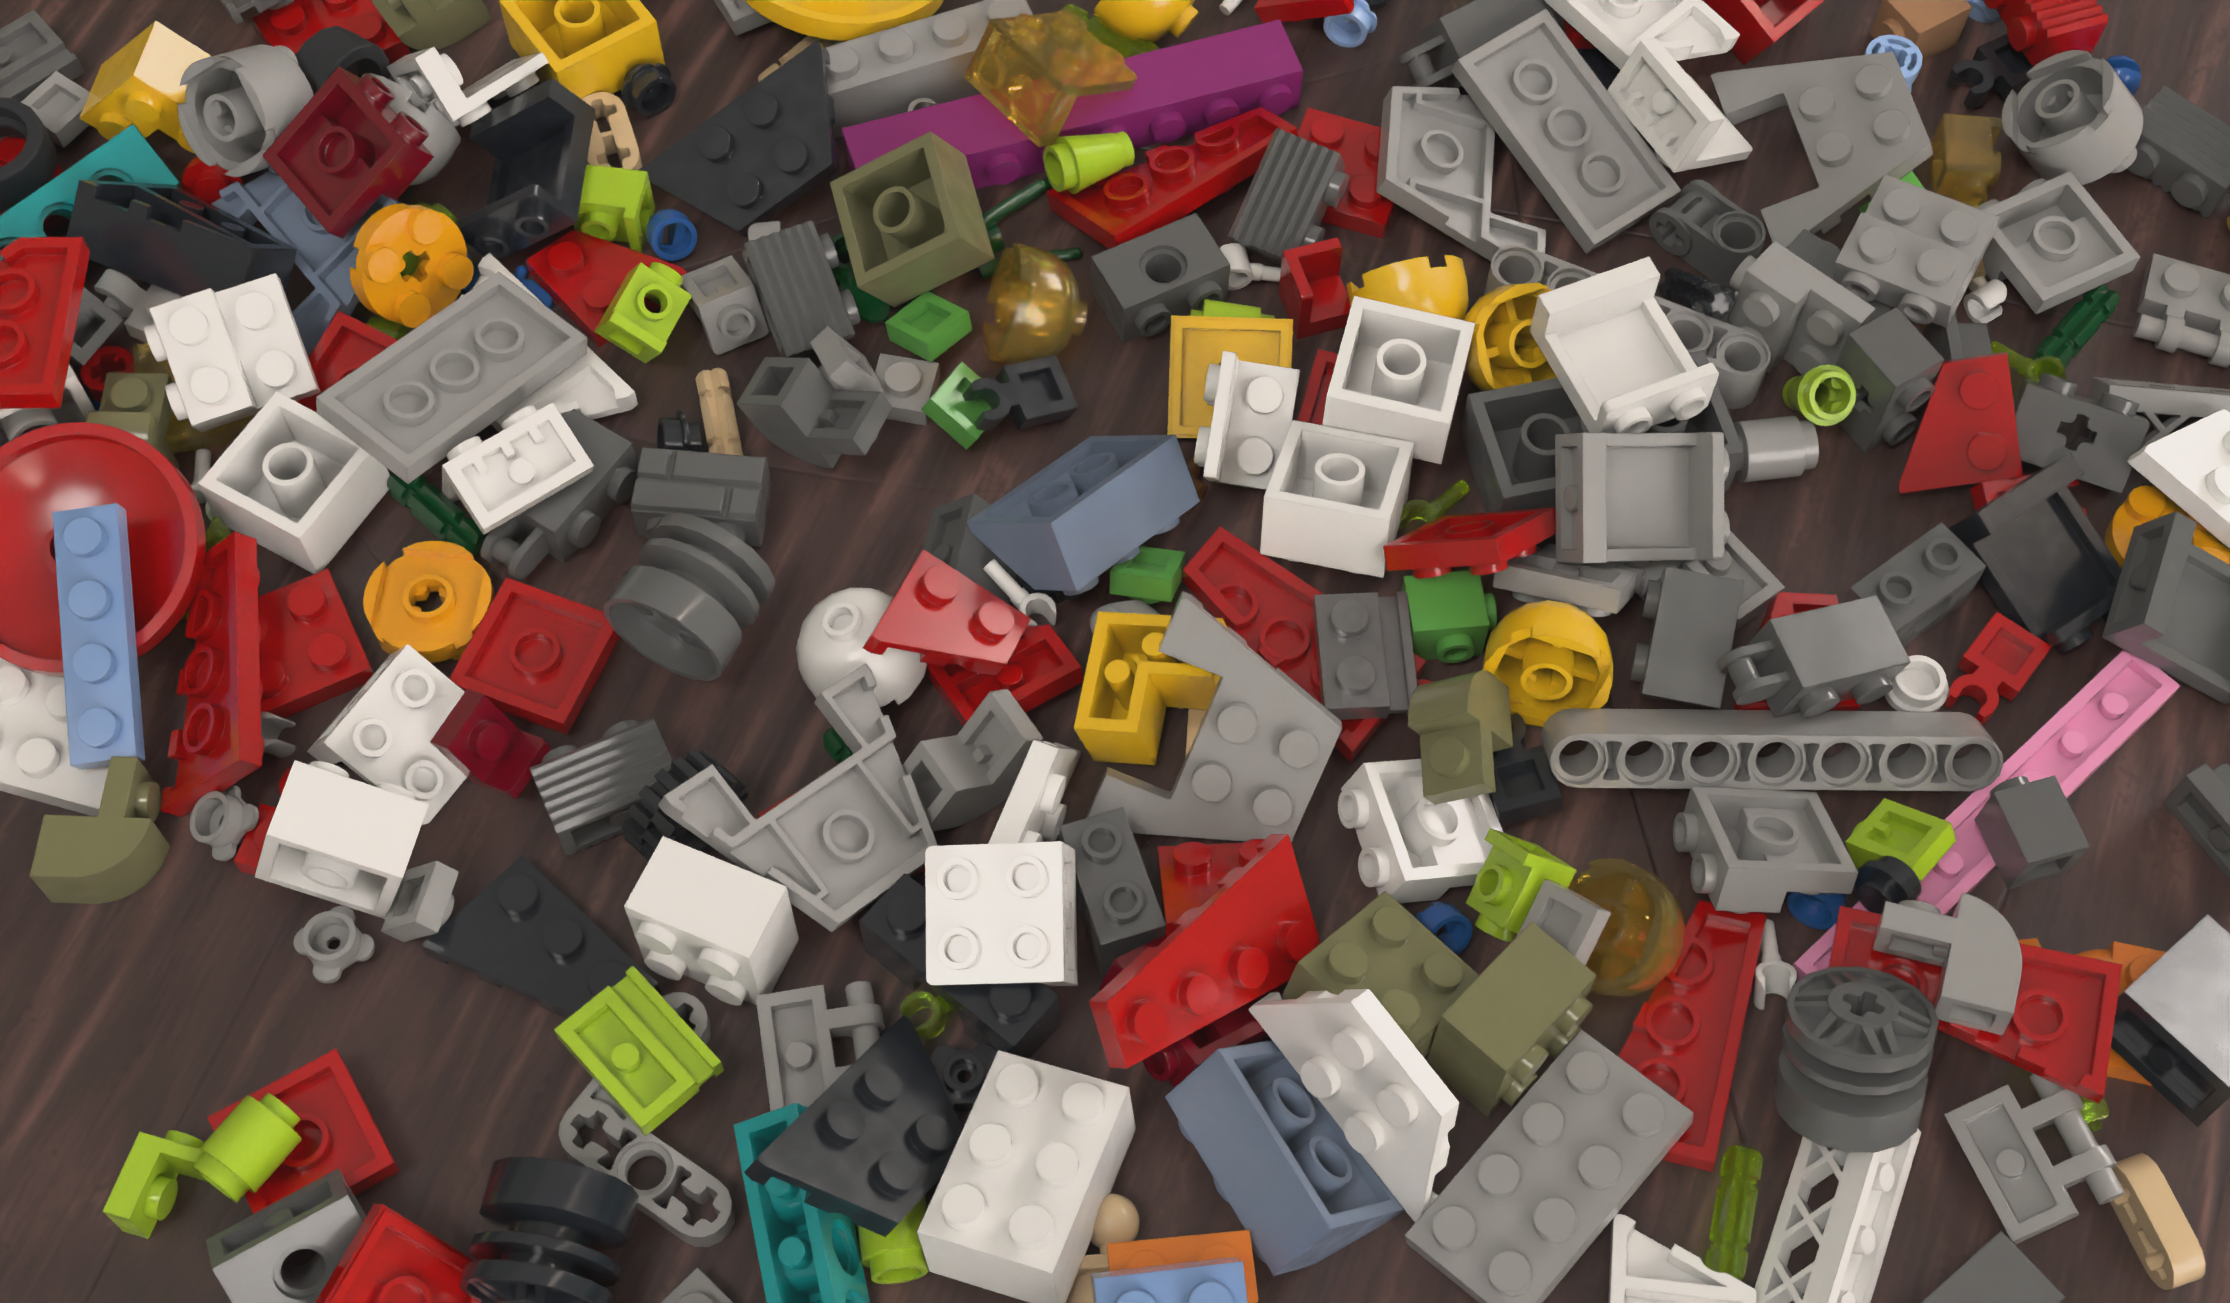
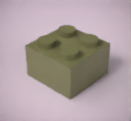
[830,131,995,308]
[1281,891,1480,1057]
[1427,921,1597,1118]

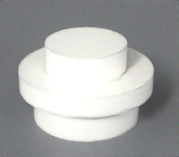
[1885,655,1949,712]

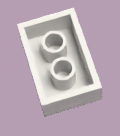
[917,1050,1136,1303]

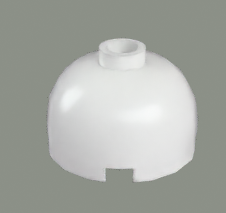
[796,588,927,707]

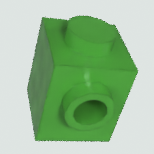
[1401,570,1497,663]

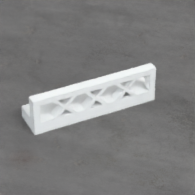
[1754,1129,1921,1303]

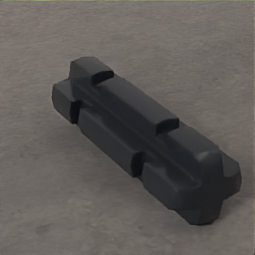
[1658,267,1736,319]

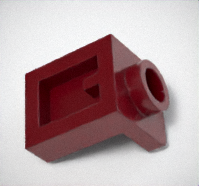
[430,689,551,798]

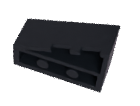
[66,180,297,297]

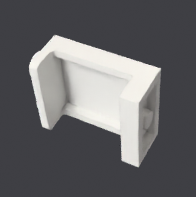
[1530,257,1719,433]

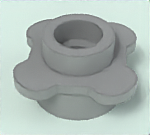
[190,785,259,861]
[294,906,375,983]

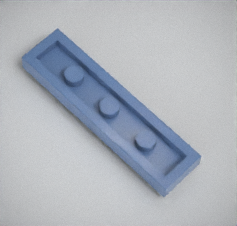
[52,503,145,770]

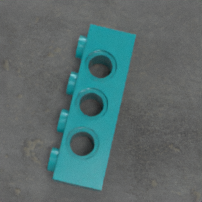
[0,124,180,250]
[733,1102,870,1303]

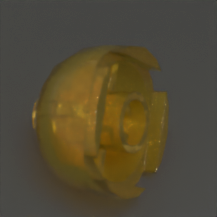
[983,243,1087,364]
[1568,858,1685,997]

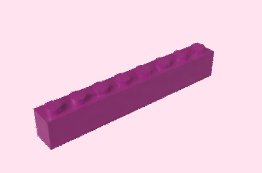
[841,19,1303,189]

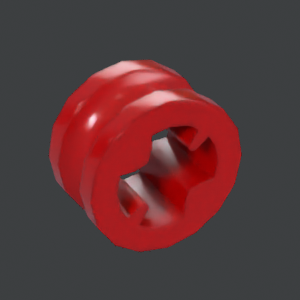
[80,346,141,403]

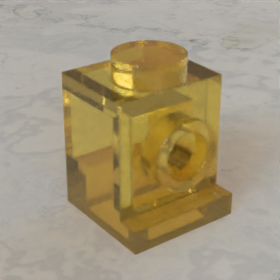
[1929,114,2003,208]

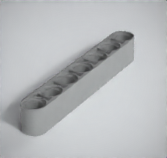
[1541,708,2003,791]

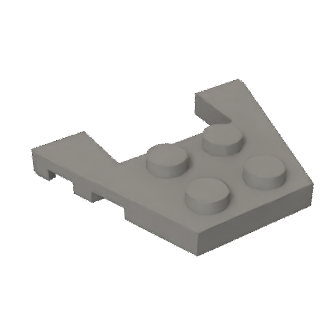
[1711,52,1933,248]
[1376,86,1546,261]
[1086,591,1342,842]
[658,663,938,932]

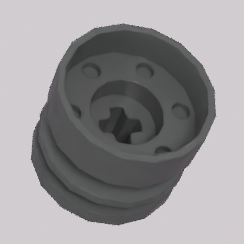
[604,513,775,681]
[1773,967,1939,1152]

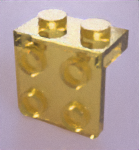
[964,10,1137,147]

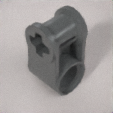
[1649,179,1766,289]

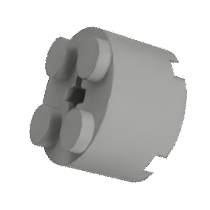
[178,44,314,177]
[2002,50,2143,185]

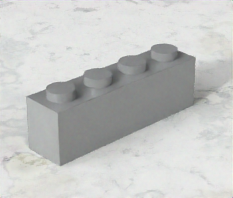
[825,0,1042,138]

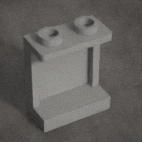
[1555,432,1730,563]

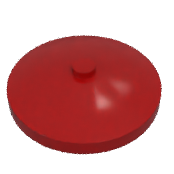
[0,422,206,677]

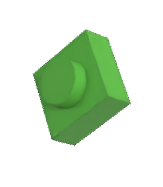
[885,291,972,362]
[921,361,991,450]
[1109,546,1186,604]

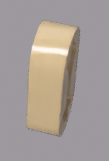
[582,92,643,170]
[2110,1153,2205,1290]

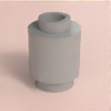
[1733,416,1819,483]

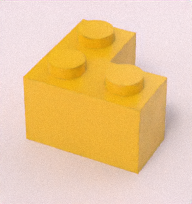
[79,21,211,153]
[1074,611,1227,765]

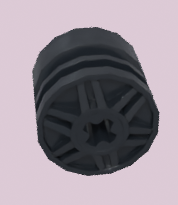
[459,1157,639,1303]

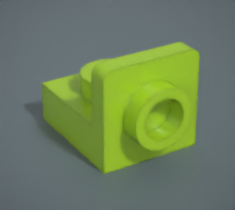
[1845,798,1956,882]
[103,1130,208,1239]

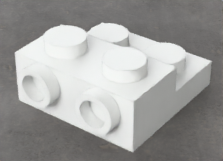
[144,273,321,432]
[1338,759,1503,904]

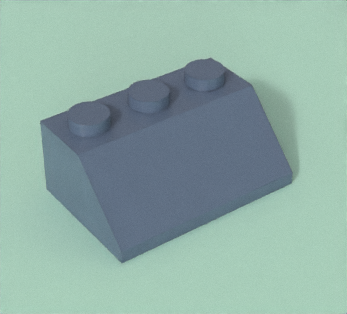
[967,435,1200,596]
[1165,1041,1405,1276]

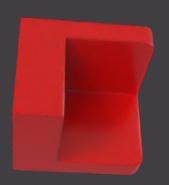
[1278,238,1351,339]

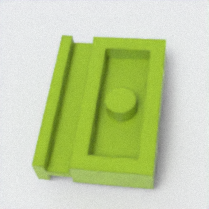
[554,966,724,1137]

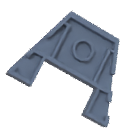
[212,165,400,357]

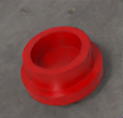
[182,156,243,204]

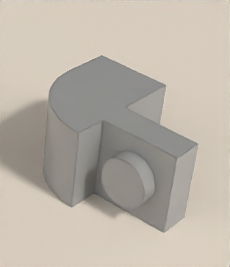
[902,689,1043,832]
[1872,893,2022,1035]

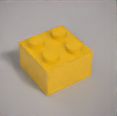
[498,0,665,99]

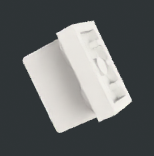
[1607,38,1753,173]
[387,47,549,127]
[1194,351,1300,490]
[442,402,594,535]
[307,644,467,825]
[925,841,1078,986]

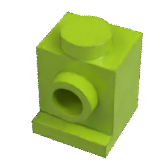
[574,164,655,253]
[594,262,692,364]
[1466,828,1576,942]

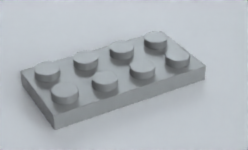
[1451,9,1682,254]
[316,271,588,484]
[1405,1029,1694,1303]

